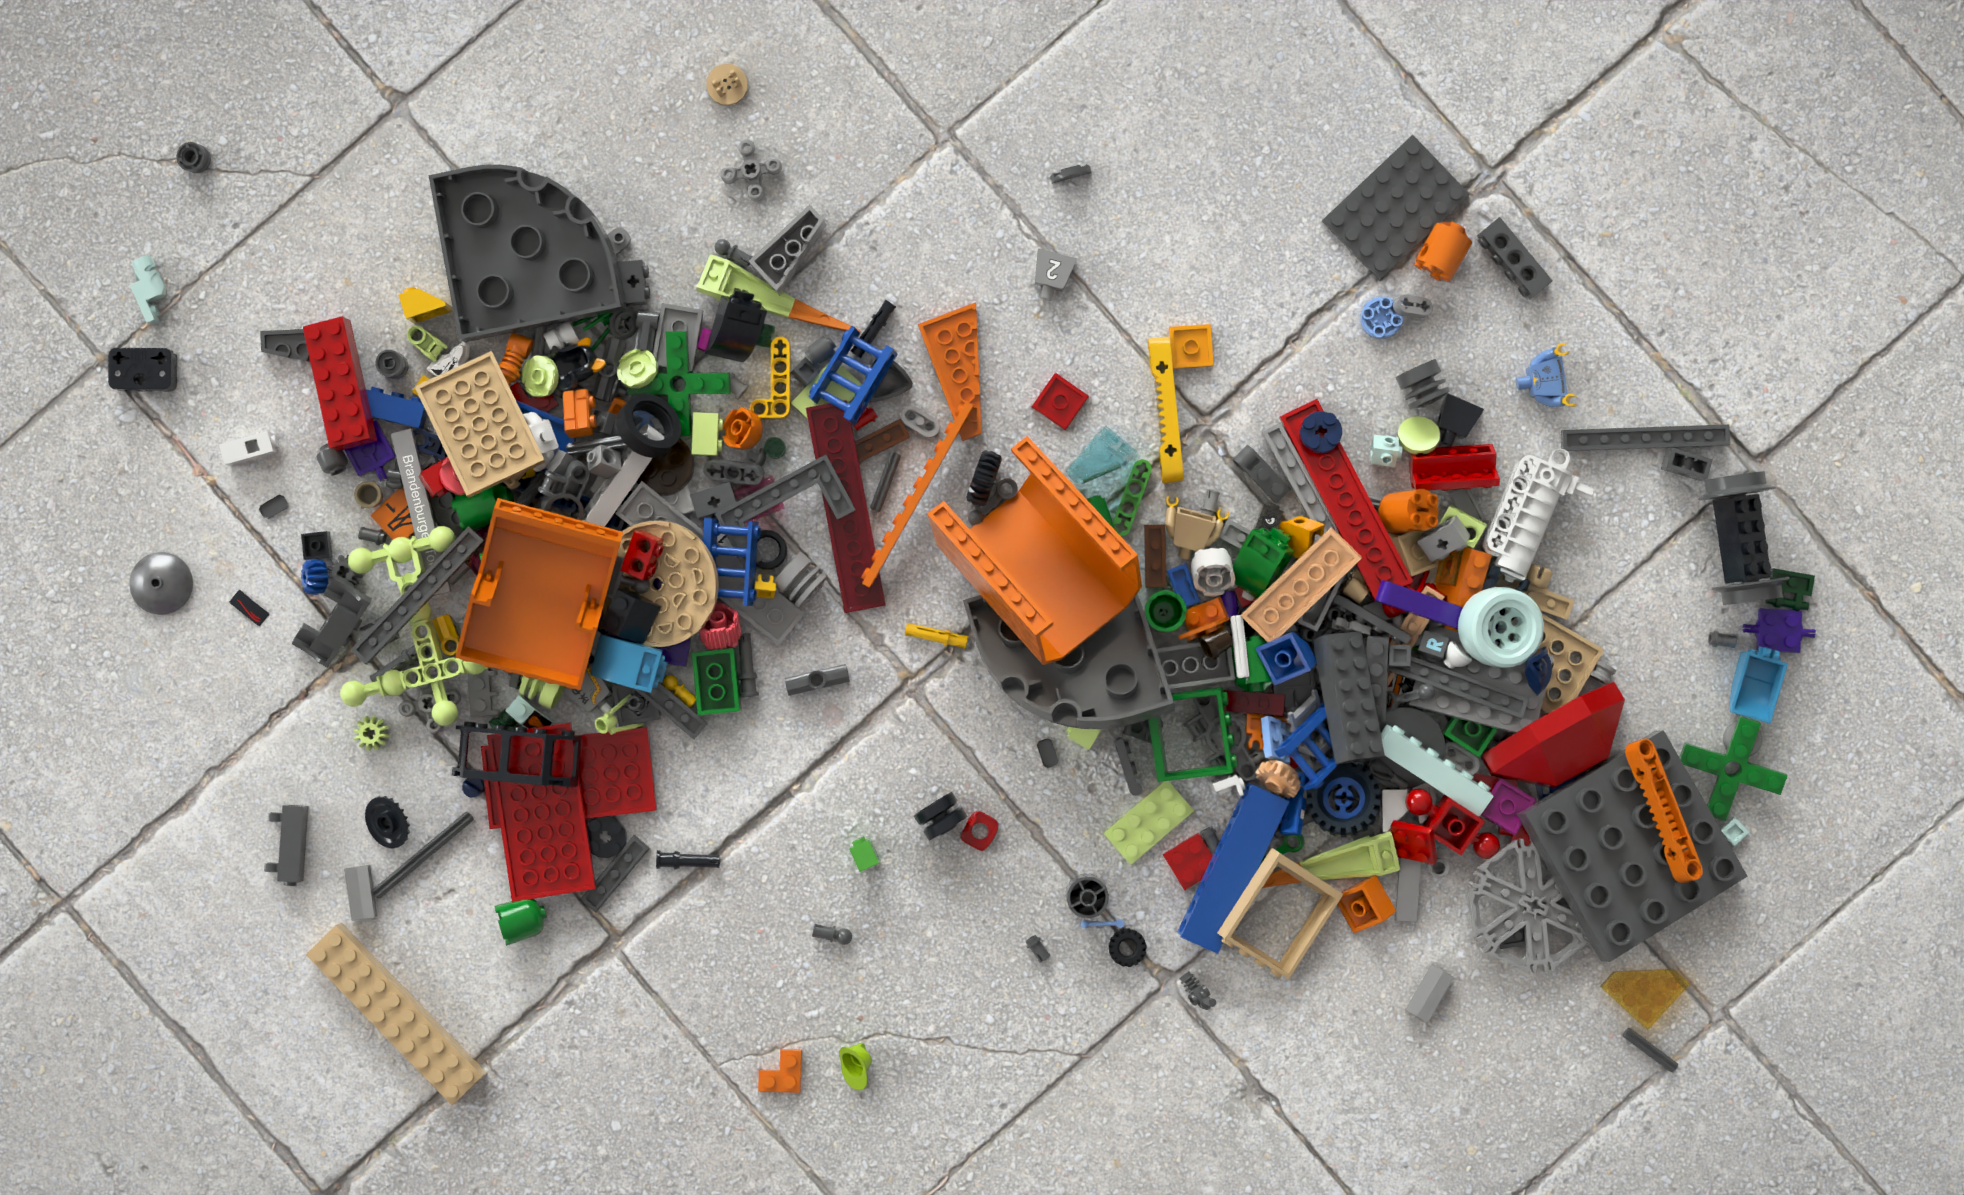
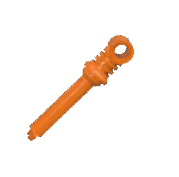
[498,332,534,386]

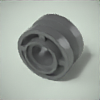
[176,142,211,173]

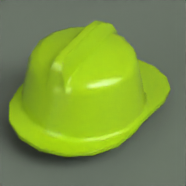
[839,1042,872,1091]

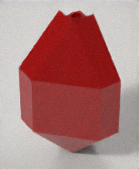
[1480,682,1625,789]

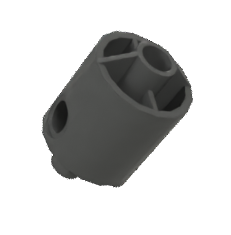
[1066,873,1109,919]

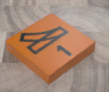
[370,488,414,539]

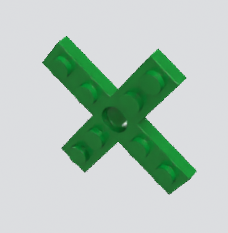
[627,331,731,436]
[1679,716,1788,821]

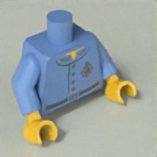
[1516,343,1577,407]

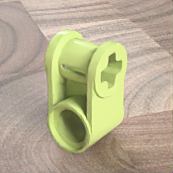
[407,326,448,362]

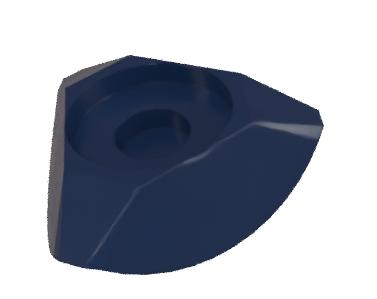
[1525,646,1552,696]

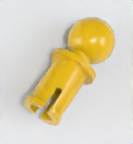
[662,675,696,708]

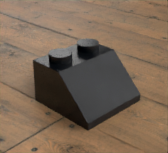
[600,587,662,644]

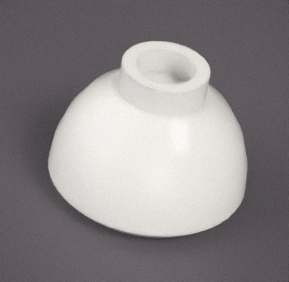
[1443,641,1472,669]

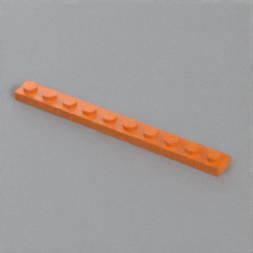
[861,401,974,588]

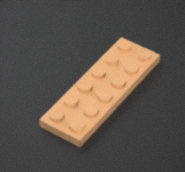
[1241,527,1362,642]

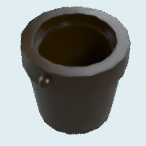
[1199,627,1233,660]

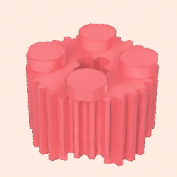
[699,602,742,651]

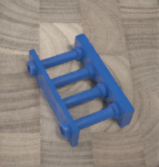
[809,326,898,425]
[703,518,761,606]
[1274,702,1338,790]

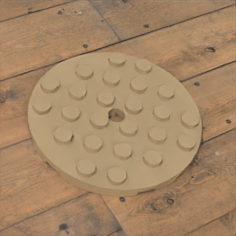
[603,521,719,647]

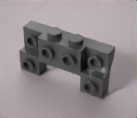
[292,574,372,668]

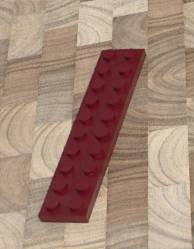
[806,400,886,613]

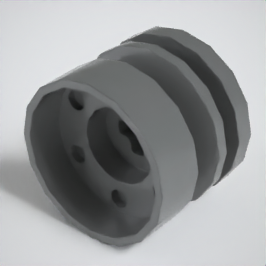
[1395,359,1450,410]

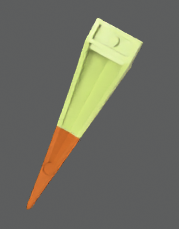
[696,254,861,335]
[1262,831,1400,888]

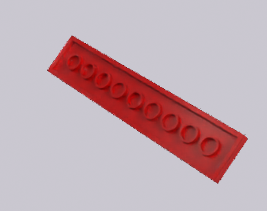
[1279,399,1413,601]

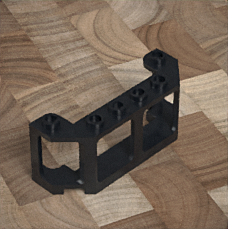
[452,721,582,787]

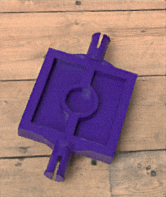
[344,420,396,482]
[1742,608,1816,653]

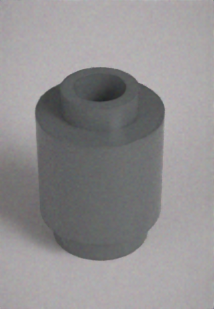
[805,336,837,366]

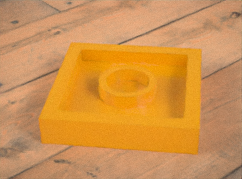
[1169,324,1214,369]

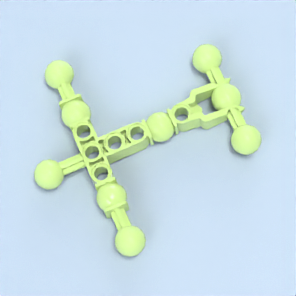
[340,526,492,726]

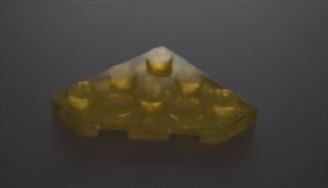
[1599,969,1690,1030]

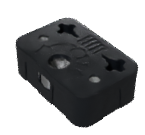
[108,348,177,392]

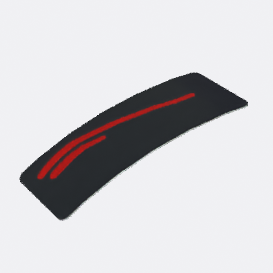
[229,590,269,626]

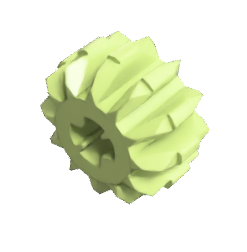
[353,715,390,751]

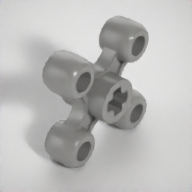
[721,140,782,202]
[399,675,461,734]

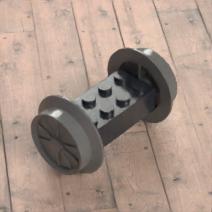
[1698,471,1790,605]

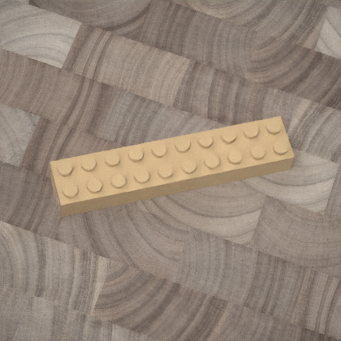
[306,923,487,1106]

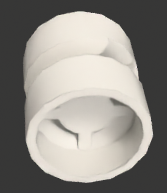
[543,321,580,350]

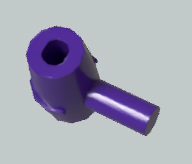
[1220,591,1239,622]

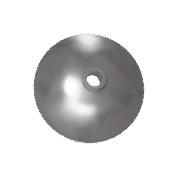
[129,552,193,615]

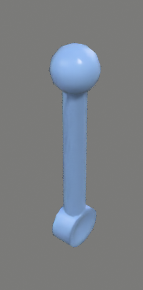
[1081,919,1125,928]

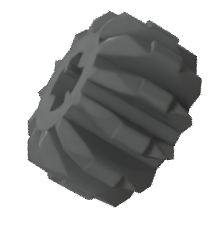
[327,555,363,586]

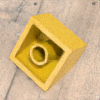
[398,287,453,324]

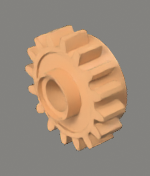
[1255,760,1301,799]

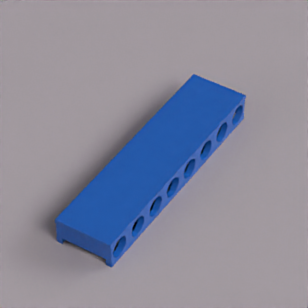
[1177,782,1290,954]

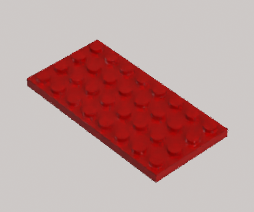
[487,722,596,902]
[481,727,657,829]

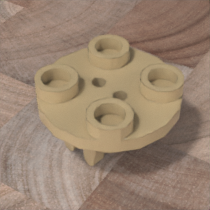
[706,64,748,106]

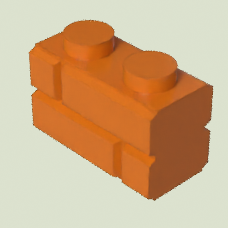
[563,389,597,438]

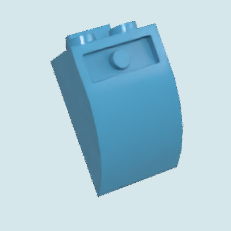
[590,634,668,693]
[1729,646,1788,724]

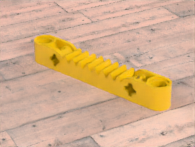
[1148,337,1184,483]

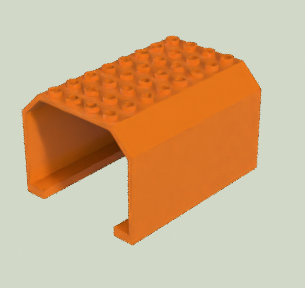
[927,436,1142,665]

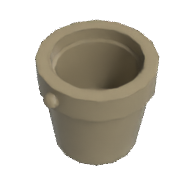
[354,480,384,509]

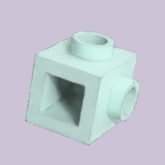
[1370,435,1402,467]

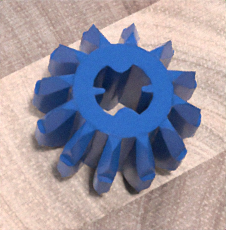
[301,559,329,595]

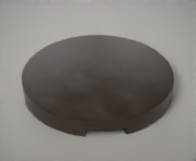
[636,433,695,496]

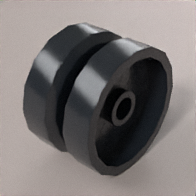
[913,792,968,841]

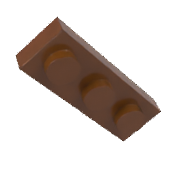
[855,419,910,463]
[1144,524,1167,588]

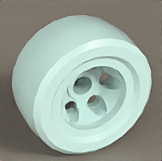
[1458,587,1544,668]

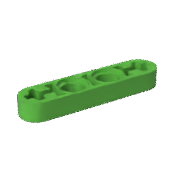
[1113,459,1152,537]

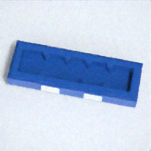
[1280,773,1309,836]

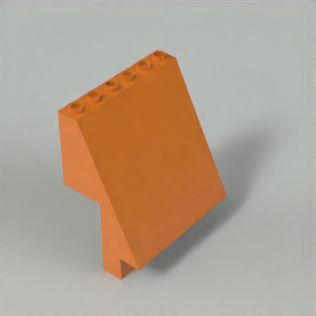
[455,498,623,690]

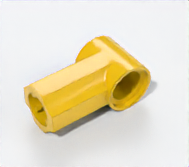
[432,614,460,656]

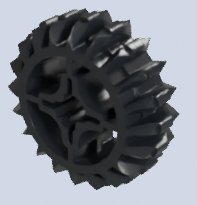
[966,450,1002,507]

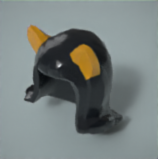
[549,337,606,392]

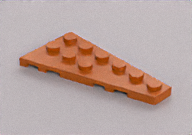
[918,302,982,441]

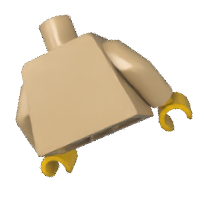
[1165,496,1229,559]

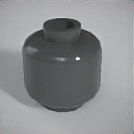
[316,444,348,476]

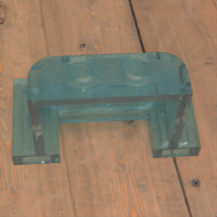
[1065,426,1137,484]

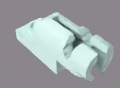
[130,255,167,325]

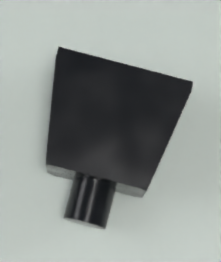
[1437,393,1484,446]

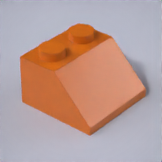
[1337,875,1396,933]

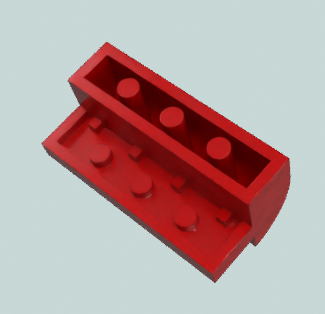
[1409,444,1500,491]

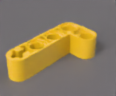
[750,336,791,420]

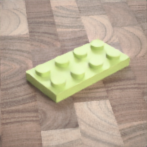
[1103,781,1194,865]

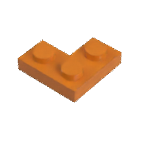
[758,1049,802,1093]

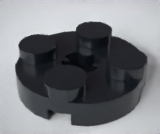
[587,816,627,858]

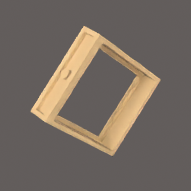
[1217,848,1343,979]

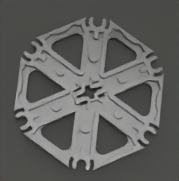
[1468,838,1590,973]

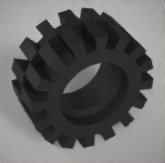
[1108,928,1147,967]

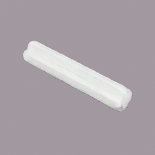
[1230,615,1249,678]

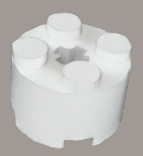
[1191,548,1235,596]

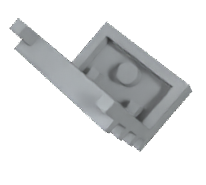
[1286,689,1331,757]

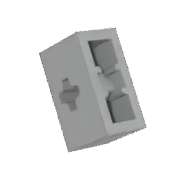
[1417,515,1470,562]

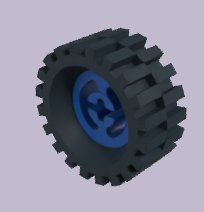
[1306,762,1381,837]

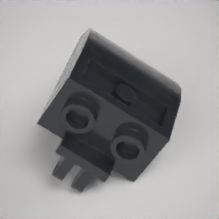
[705,288,767,362]

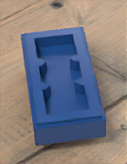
[1166,563,1200,608]

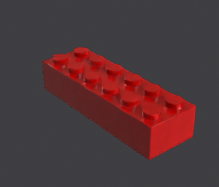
[303,316,377,451]

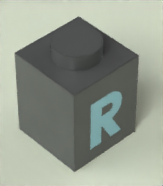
[1415,630,1449,662]

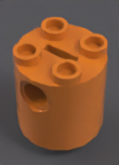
[1414,222,1472,282]
[1378,489,1438,534]

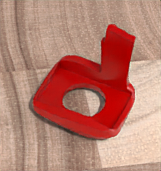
[960,811,999,851]

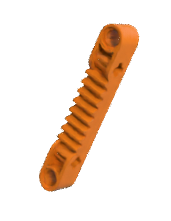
[1625,738,1703,883]

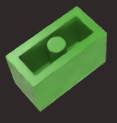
[849,836,881,872]

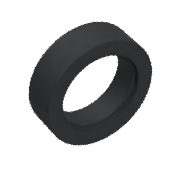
[616,393,681,458]

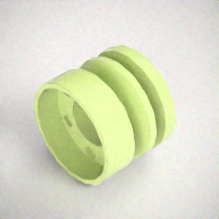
[519,676,566,709]

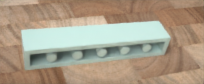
[1381,724,1494,816]

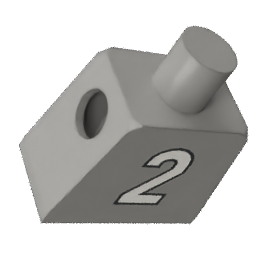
[1035,248,1077,301]

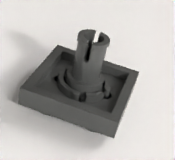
[612,685,661,727]

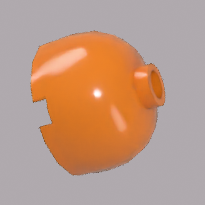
[722,407,763,450]

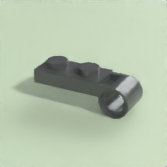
[1232,445,1291,504]

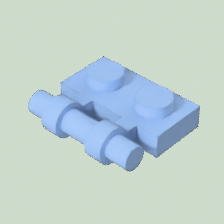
[1261,716,1290,764]

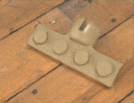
[1494,564,1575,620]

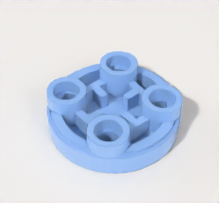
[1360,296,1403,339]

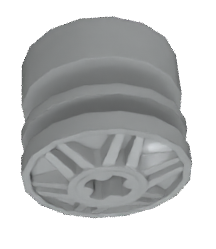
[773,552,828,608]

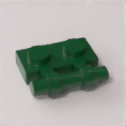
[1765,568,1815,611]

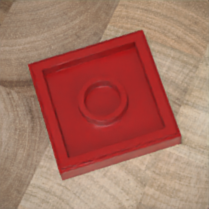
[1031,373,1089,431]

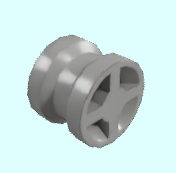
[1590,661,1616,685]

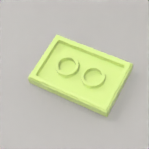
[791,363,862,419]

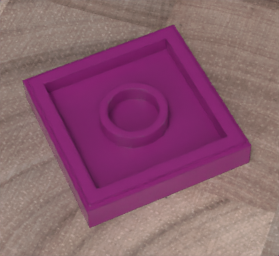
[1480,778,1536,836]

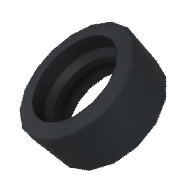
[756,530,787,570]

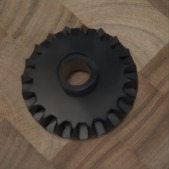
[365,796,410,849]

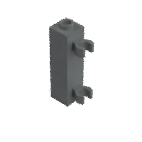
[264,805,308,886]

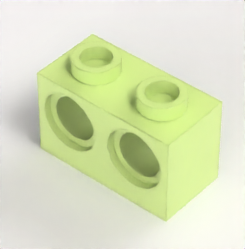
[1438,504,1487,548]

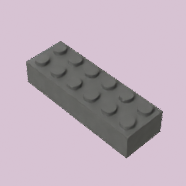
[1313,631,1385,764]

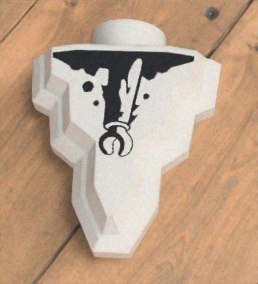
[426,342,470,376]

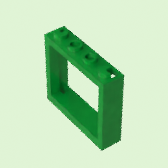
[1148,687,1238,782]

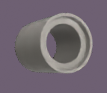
[1427,858,1449,878]

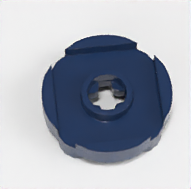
[1300,411,1342,454]

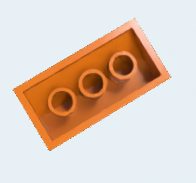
[1427,548,1492,632]

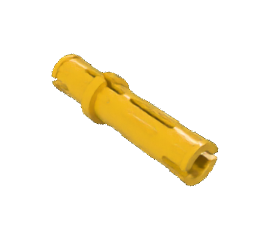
[905,622,969,649]

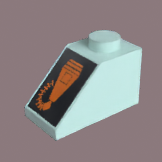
[506,695,554,729]

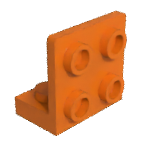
[1178,596,1230,641]

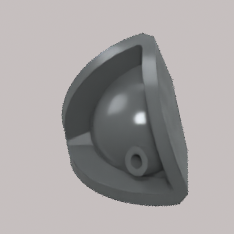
[865,356,913,402]

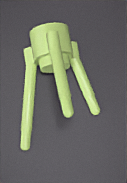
[595,694,644,735]

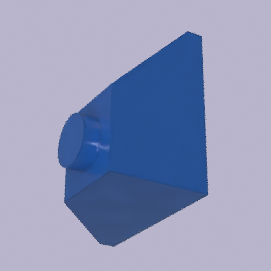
[1255,632,1317,685]

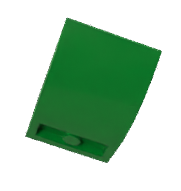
[1233,527,1295,599]

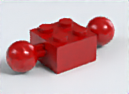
[1405,789,1500,859]

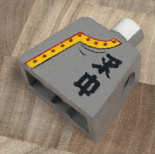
[563,664,613,714]

